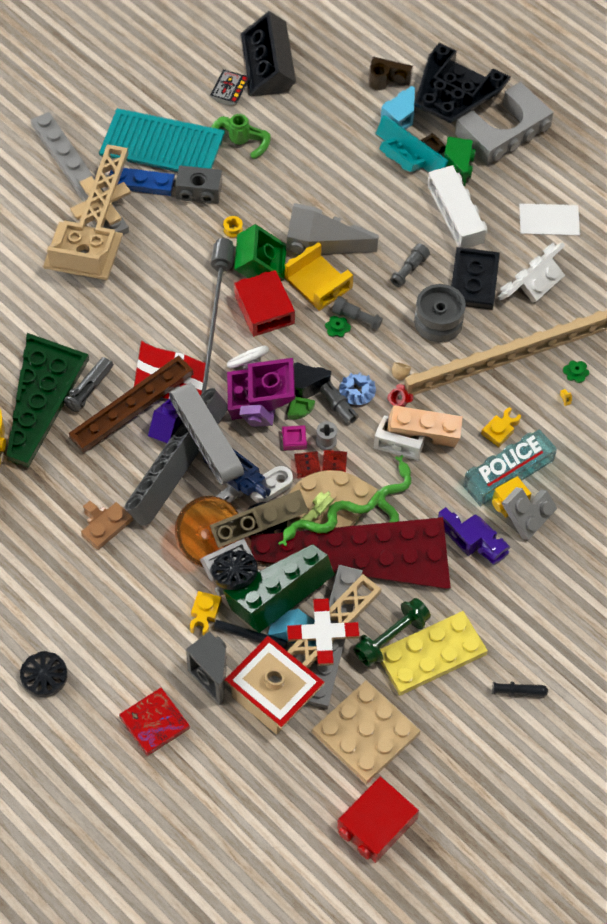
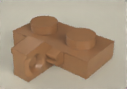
[81,501,133,550]

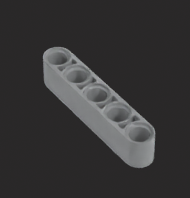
[169,382,244,485]

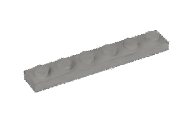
[306,565,363,709]

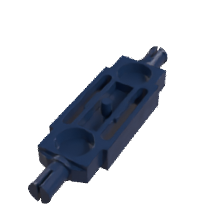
[203,448,271,498]

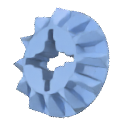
[339,372,376,405]

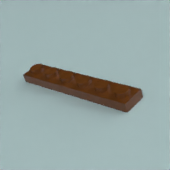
[68,355,194,453]

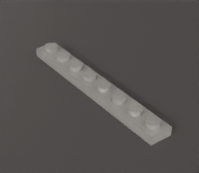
[30,112,129,235]

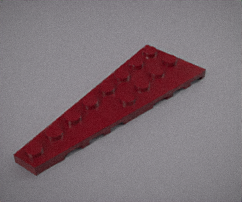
[250,517,451,590]

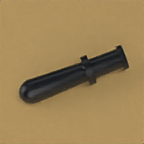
[492,682,548,697]

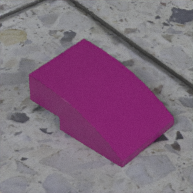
[227,358,295,420]

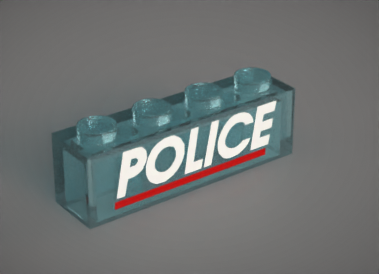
[463,429,557,507]

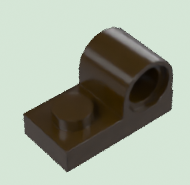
[369,56,413,91]

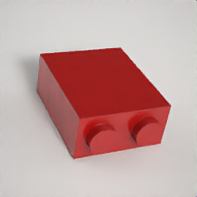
[234,270,295,337]
[337,776,419,863]

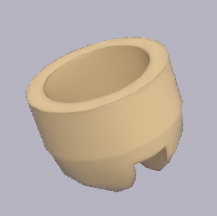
[392,362,411,380]

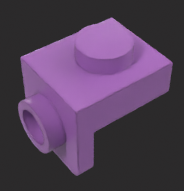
[239,405,275,427]

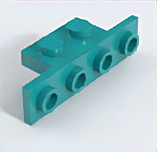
[375,115,448,172]

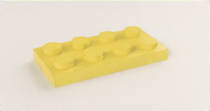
[380,611,488,696]

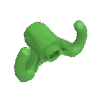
[211,114,271,159]

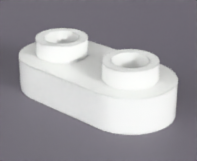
[250,466,293,503]

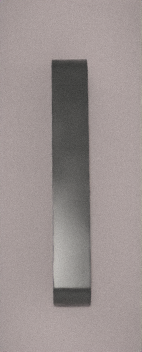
[125,388,228,526]

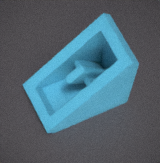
[268,609,316,647]

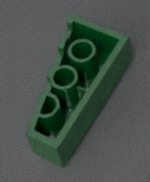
[223,544,335,633]

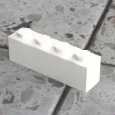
[427,165,487,248]

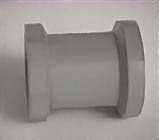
[316,421,338,451]

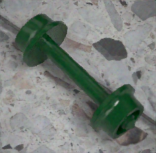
[353,598,431,667]

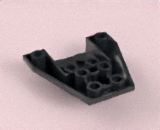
[414,42,511,124]

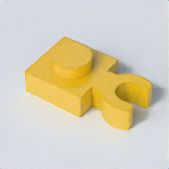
[481,407,521,447]
[190,591,222,635]

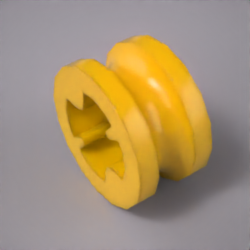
[223,216,243,238]

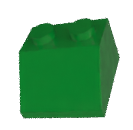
[234,224,287,281]

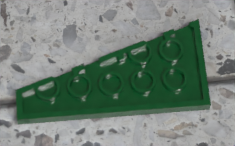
[6,333,89,468]

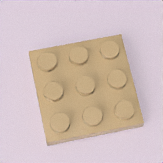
[312,680,420,785]

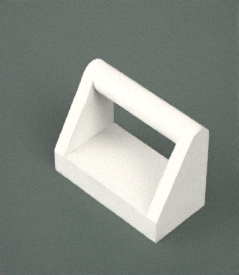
[374,415,426,461]

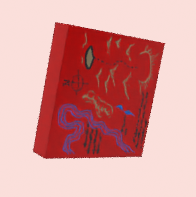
[119,687,190,756]

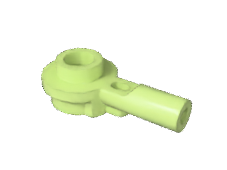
[299,491,334,531]

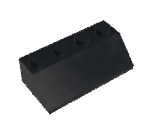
[240,11,296,96]

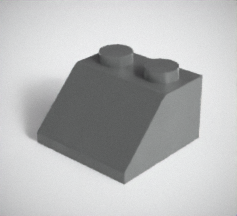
[186,631,227,705]

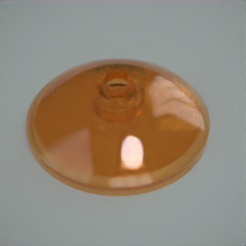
[175,496,243,568]

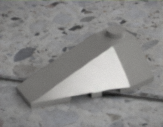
[287,203,379,254]

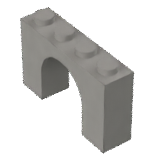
[455,82,554,165]

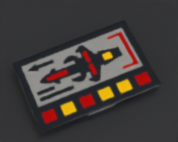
[210,69,250,105]

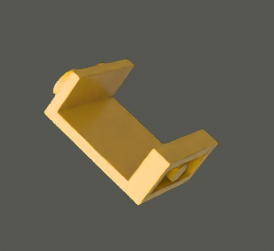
[285,242,353,311]

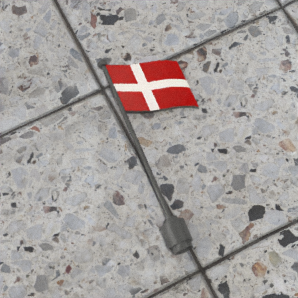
[134,238,235,400]

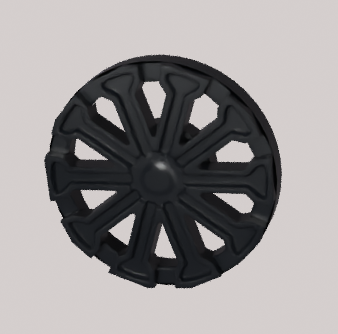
[211,550,258,590]
[20,651,68,697]

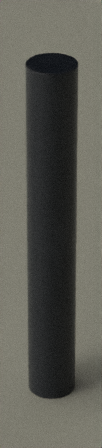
[214,620,287,649]

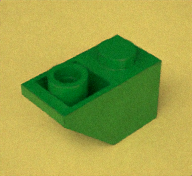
[444,137,476,186]

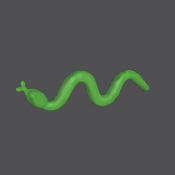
[377,455,411,522]
[278,491,381,546]

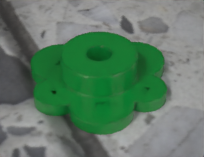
[325,316,351,338]
[563,360,589,383]

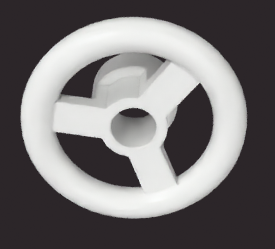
[227,346,269,370]

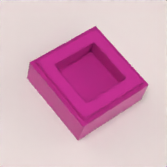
[282,425,307,451]

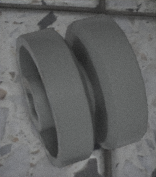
[414,284,466,342]

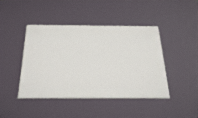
[519,203,580,235]

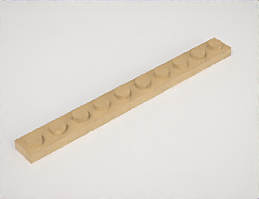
[404,310,607,396]

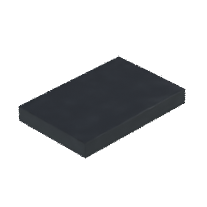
[451,247,500,310]

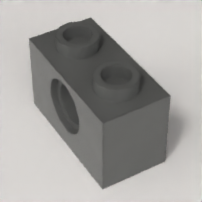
[175,166,222,204]

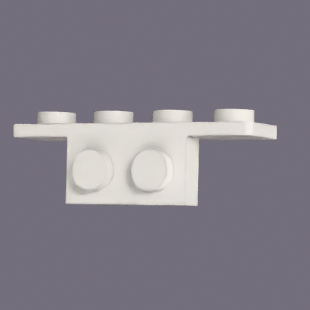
[497,242,565,303]

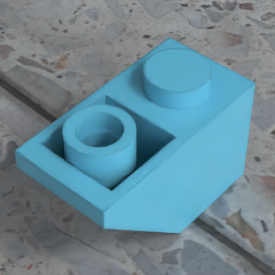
[381,86,415,130]

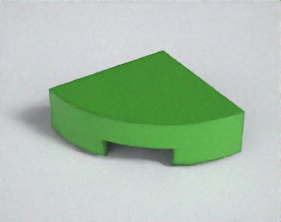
[287,396,315,420]

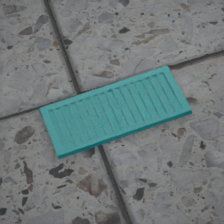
[99,108,225,172]

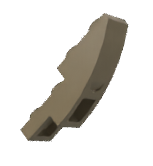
[210,489,309,548]

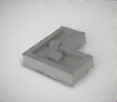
[502,487,557,540]

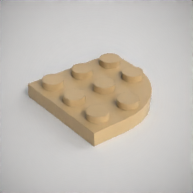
[288,470,378,527]

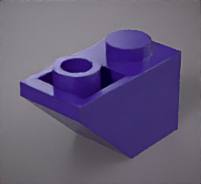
[148,399,182,443]

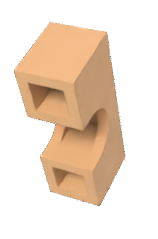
[387,405,463,447]

